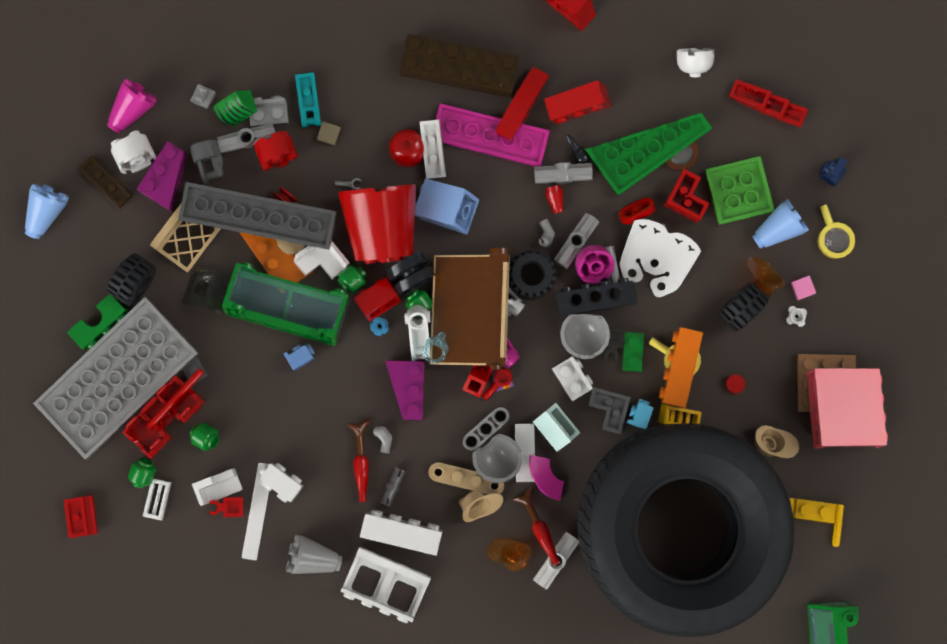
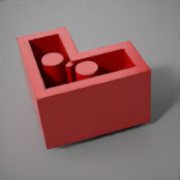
[664,169,709,223]

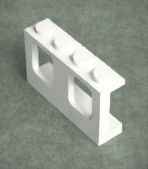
[340,546,431,623]

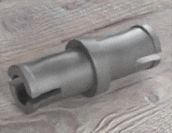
[380,467,406,507]

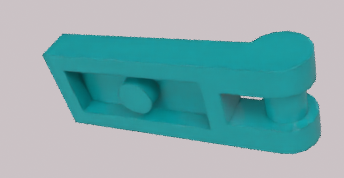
[295,72,322,128]

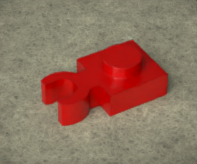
[209,497,244,517]

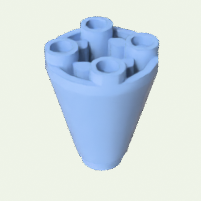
[25,184,69,239]
[752,199,809,249]

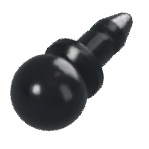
[566,134,590,164]

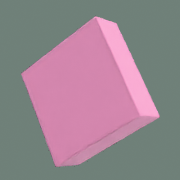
[791,275,816,300]

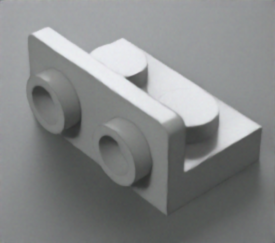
[250,95,289,128]

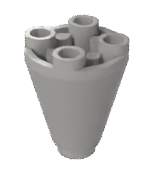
[286,535,342,574]

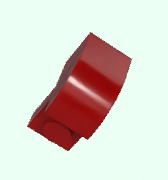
[462,365,493,398]

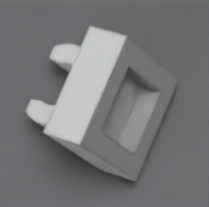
[190,84,216,110]

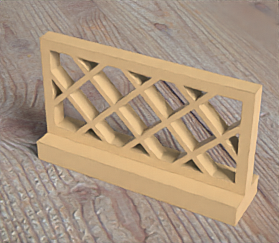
[150,204,221,273]

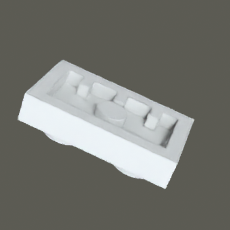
[552,356,593,401]

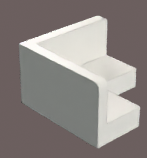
[293,242,349,280]
[192,468,242,506]

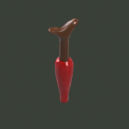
[347,420,370,502]
[512,487,560,566]

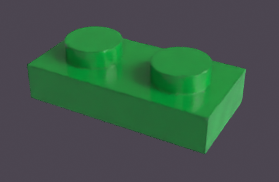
[622,332,644,372]

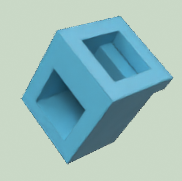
[626,399,654,430]

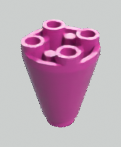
[107,78,158,133]

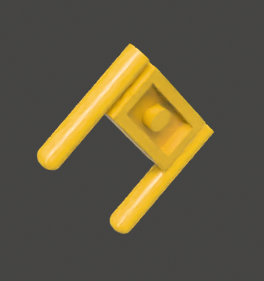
[789,498,844,547]

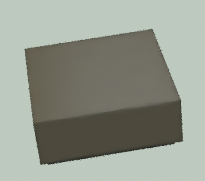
[317,122,341,146]

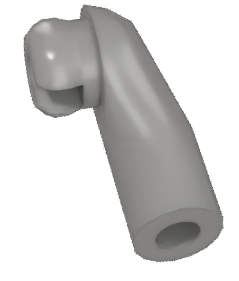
[539,219,555,247]
[373,426,392,453]

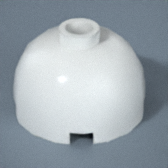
[677,48,714,77]

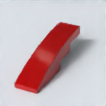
[495,67,549,141]
[729,79,808,128]

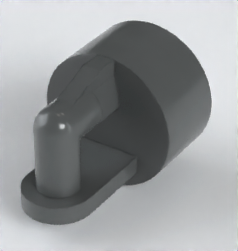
[190,140,223,185]

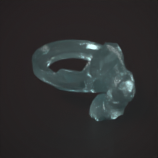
[422,332,449,364]

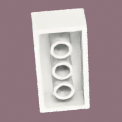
[360,509,442,556]

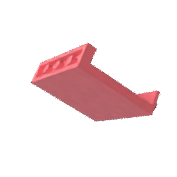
[807,369,888,449]

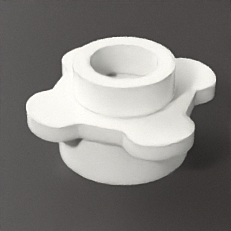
[786,306,807,327]

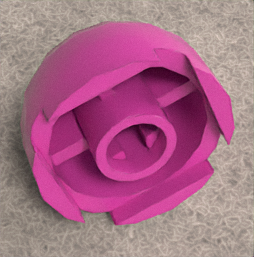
[575,245,615,284]

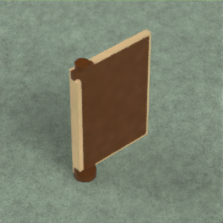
[430,248,510,370]

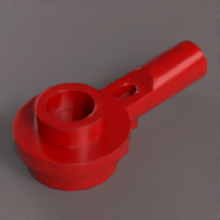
[482,367,513,401]

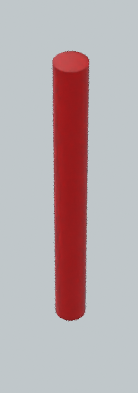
[146,368,204,430]

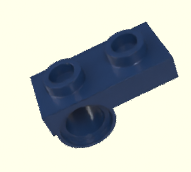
[818,157,848,187]

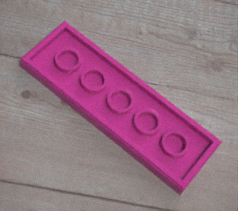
[435,103,550,167]

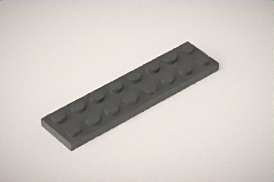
[178,182,338,250]

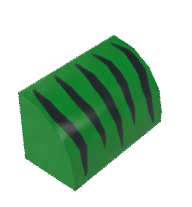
[213,90,258,126]

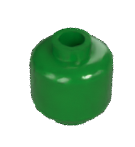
[337,264,366,293]
[405,289,432,317]
[190,422,220,451]
[128,458,156,488]

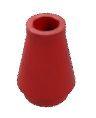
[545,185,564,214]

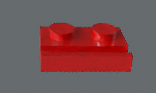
[64,495,99,538]

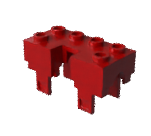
[122,375,206,459]

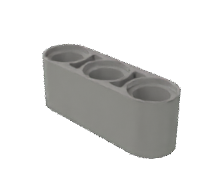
[463,407,509,450]

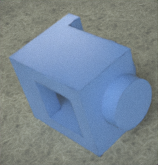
[284,344,315,371]

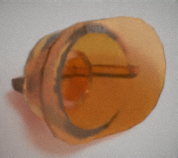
[747,257,785,297]
[487,538,532,571]

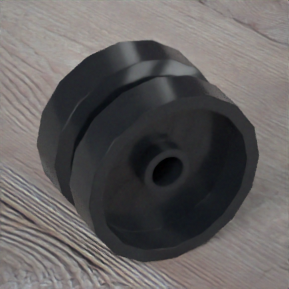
[386,251,435,296]

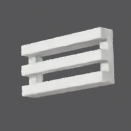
[143,478,172,521]

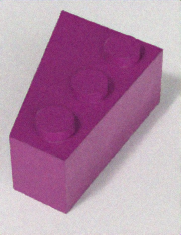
[136,141,188,213]
[386,361,425,420]

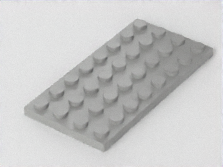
[33,297,199,460]

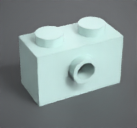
[533,403,580,451]

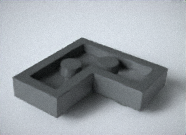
[588,387,630,434]

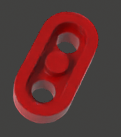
[618,198,656,225]

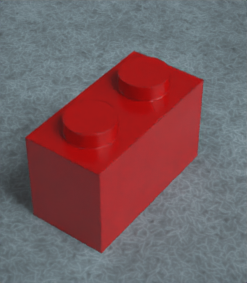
[354,278,402,322]

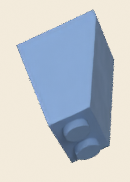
[415,178,480,235]

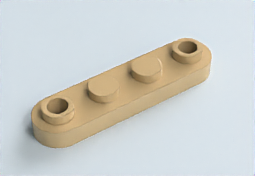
[429,462,504,494]

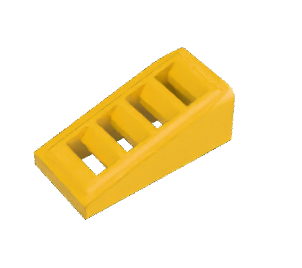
[658,404,702,424]

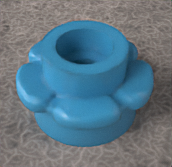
[370,317,389,336]

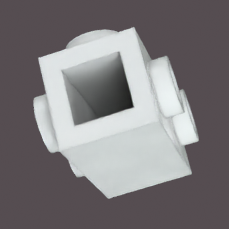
[259,462,304,503]

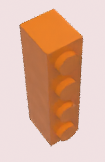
[659,327,703,408]

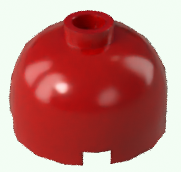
[389,129,424,168]

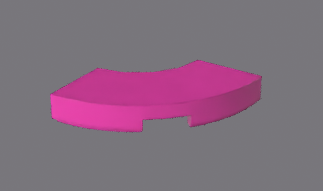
[529,455,564,501]

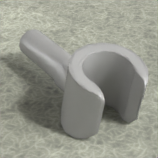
[335,178,361,190]

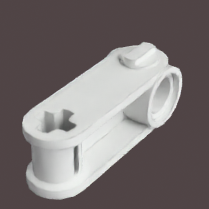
[404,305,431,361]

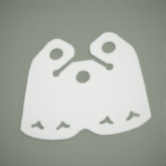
[620,219,701,297]

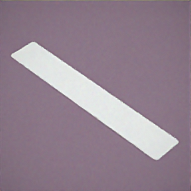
[242,463,270,560]

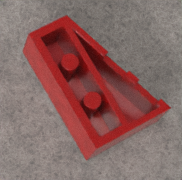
[542,0,596,32]
[544,80,612,124]

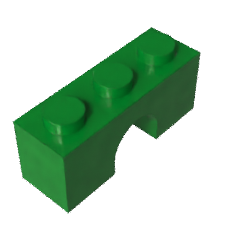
[67,294,130,350]

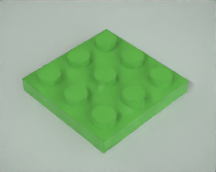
[704,156,775,225]

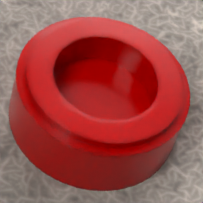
[725,374,745,394]

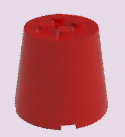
[338,184,416,264]

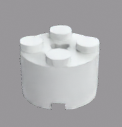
[111,131,156,174]

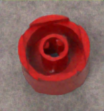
[253,131,298,171]

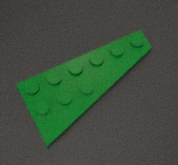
[585,113,712,196]

